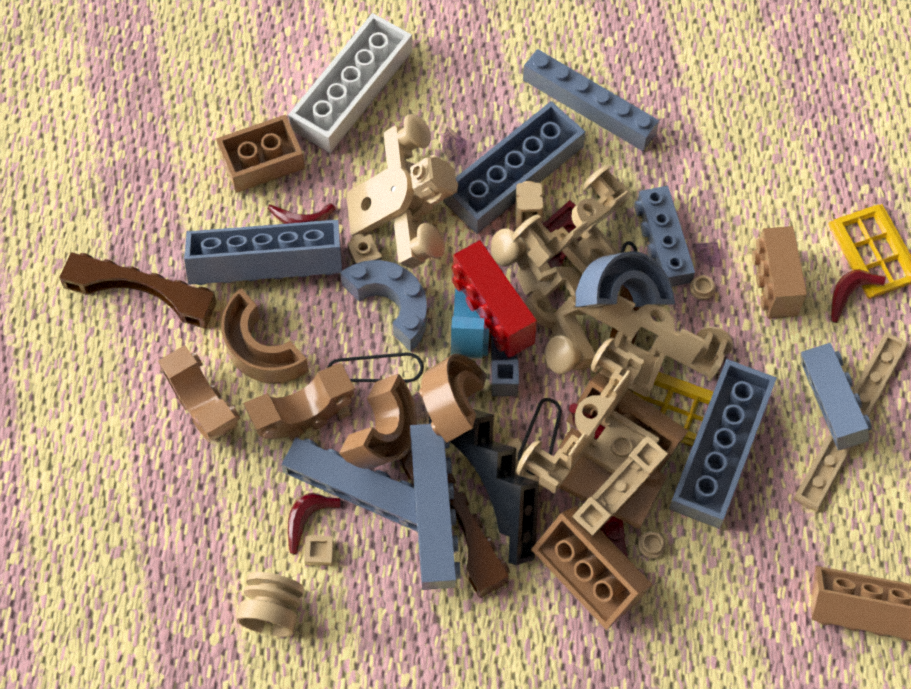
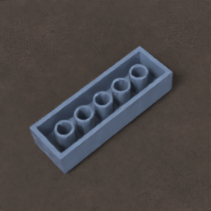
[443,101,586,234]
[184,220,342,285]
[669,359,777,529]

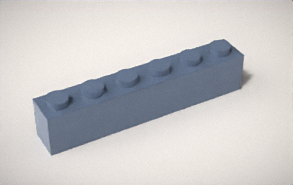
[523,49,659,151]
[410,424,461,590]
[281,437,417,532]

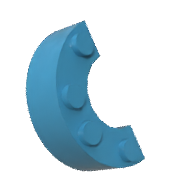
[451,288,489,359]

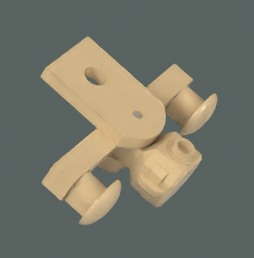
[346,114,458,269]

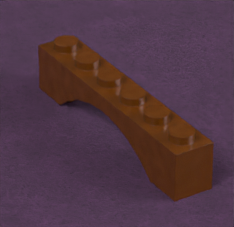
[59,252,217,329]
[400,450,510,599]

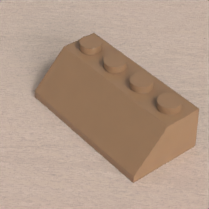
[566,373,688,472]
[556,428,667,529]
[531,506,653,630]
[810,566,911,641]

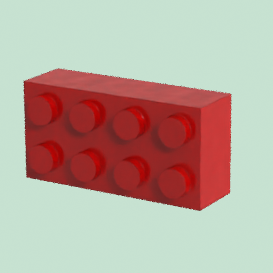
[452,240,537,358]

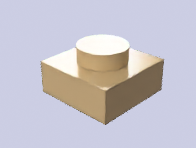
[304,536,334,566]

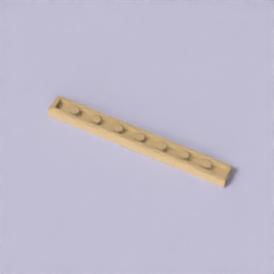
[793,331,909,512]

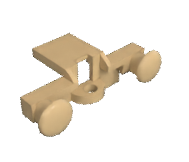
[511,165,632,273]
[491,229,595,374]
[573,273,733,397]
[517,338,659,494]

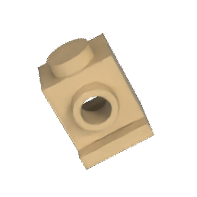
[347,234,382,264]

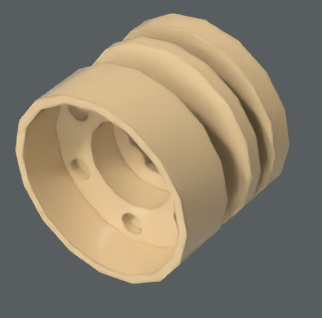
[236,572,304,637]

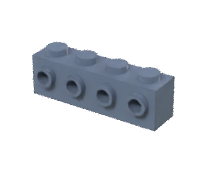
[634,186,695,287]
[801,343,872,451]

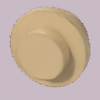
[690,275,715,300]
[638,532,665,559]

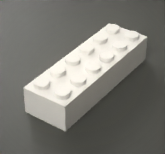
[288,13,412,153]

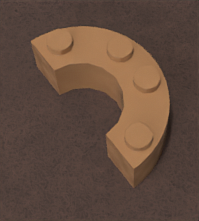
[221,288,309,383]
[158,345,241,443]
[419,354,487,443]
[243,363,355,439]
[339,374,417,469]

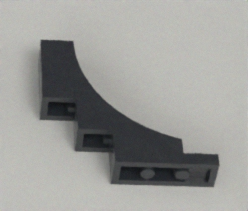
[429,409,539,566]

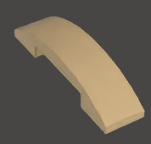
[572,435,668,536]

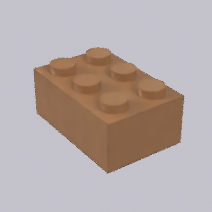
[216,114,305,193]
[752,226,807,319]

